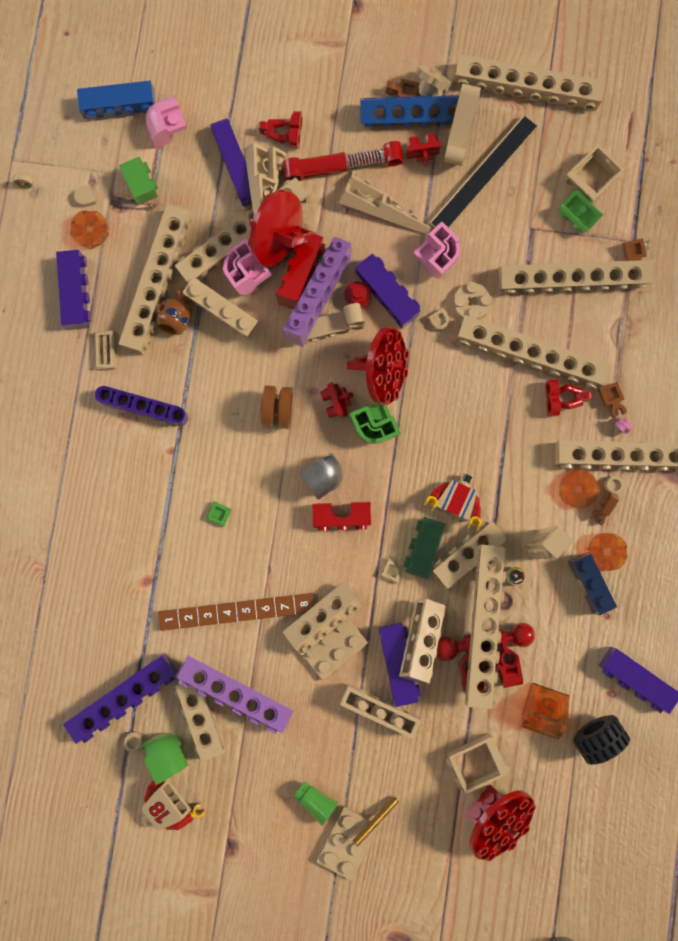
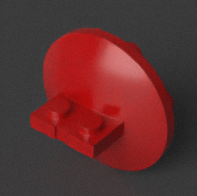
[248,190,316,267]
[347,327,409,405]
[464,785,536,862]

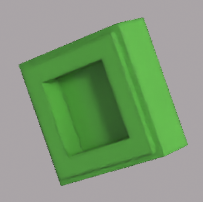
[206,501,232,527]

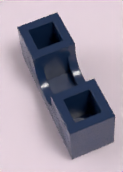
[568,553,617,615]

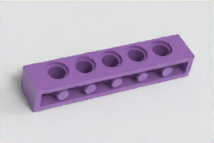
[283,237,352,347]
[175,655,293,734]

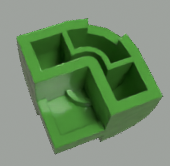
[349,404,401,444]
[141,732,188,785]

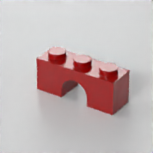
[312,502,371,531]

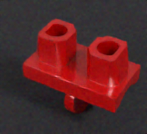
[406,133,441,167]
[320,382,354,418]

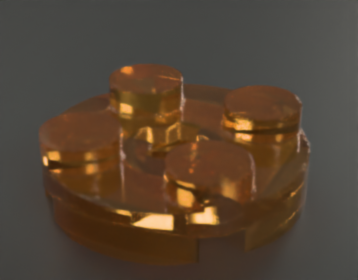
[70,210,110,249]
[559,470,600,508]
[586,533,628,571]

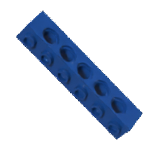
[360,95,459,127]

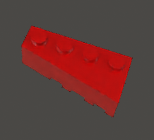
[276,235,326,310]

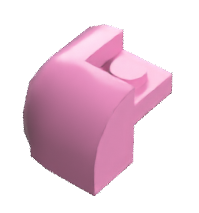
[146,96,187,148]
[413,222,460,278]
[223,238,272,295]

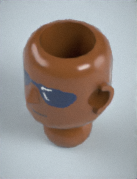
[156,288,192,335]

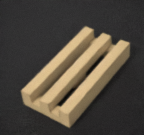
[95,331,116,370]

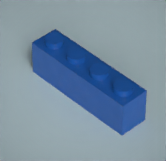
[77,80,156,120]

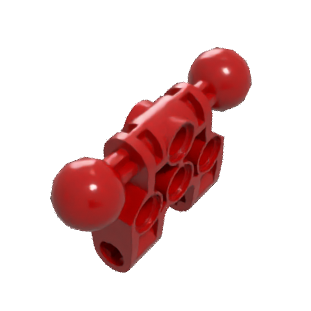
[437,623,535,695]

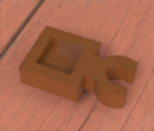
[622,238,647,274]
[598,382,627,418]

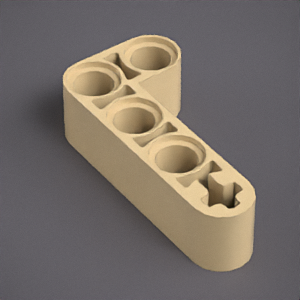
[443,83,481,166]
[293,303,365,346]

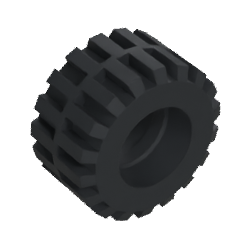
[573,715,630,765]

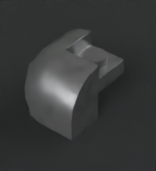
[300,453,342,500]

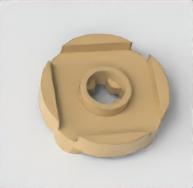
[454,282,492,320]

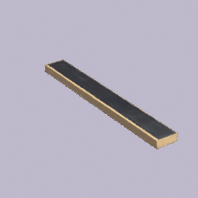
[429,115,538,229]

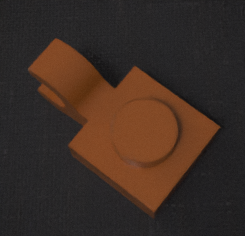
[385,78,419,97]
[590,491,619,525]

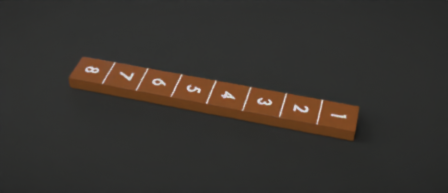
[158,593,314,631]

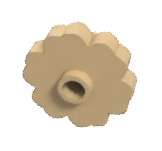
[415,65,451,96]

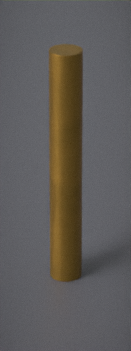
[352,796,399,847]

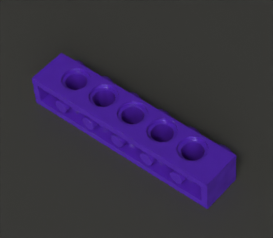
[63,653,178,744]

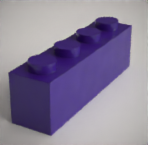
[56,250,91,330]
[355,253,421,329]
[378,623,421,707]
[598,647,678,714]

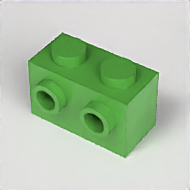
[119,156,159,205]

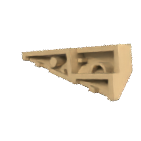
[244,142,286,216]
[339,170,431,235]

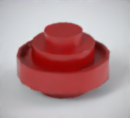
[344,281,371,309]

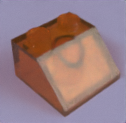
[521,682,569,740]

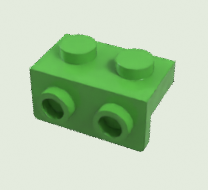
[558,189,604,233]

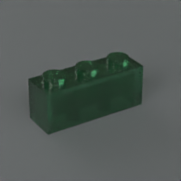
[402,517,446,579]

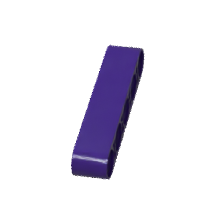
[210,118,252,207]
[95,386,188,426]

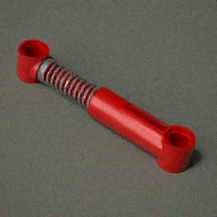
[282,141,404,181]

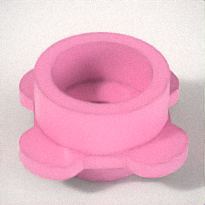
[615,417,633,435]

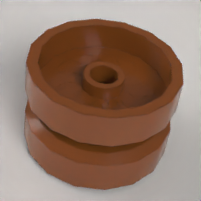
[261,385,293,430]

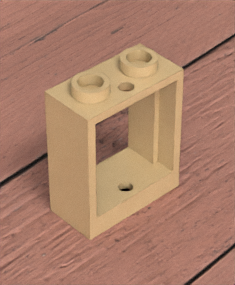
[562,145,625,203]
[446,733,509,794]

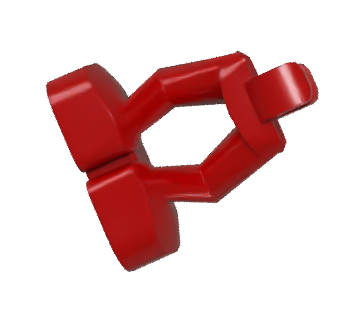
[258,111,303,149]
[545,380,592,417]

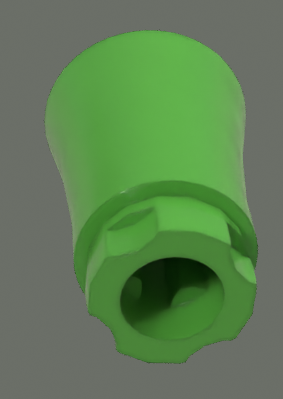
[293,781,338,826]

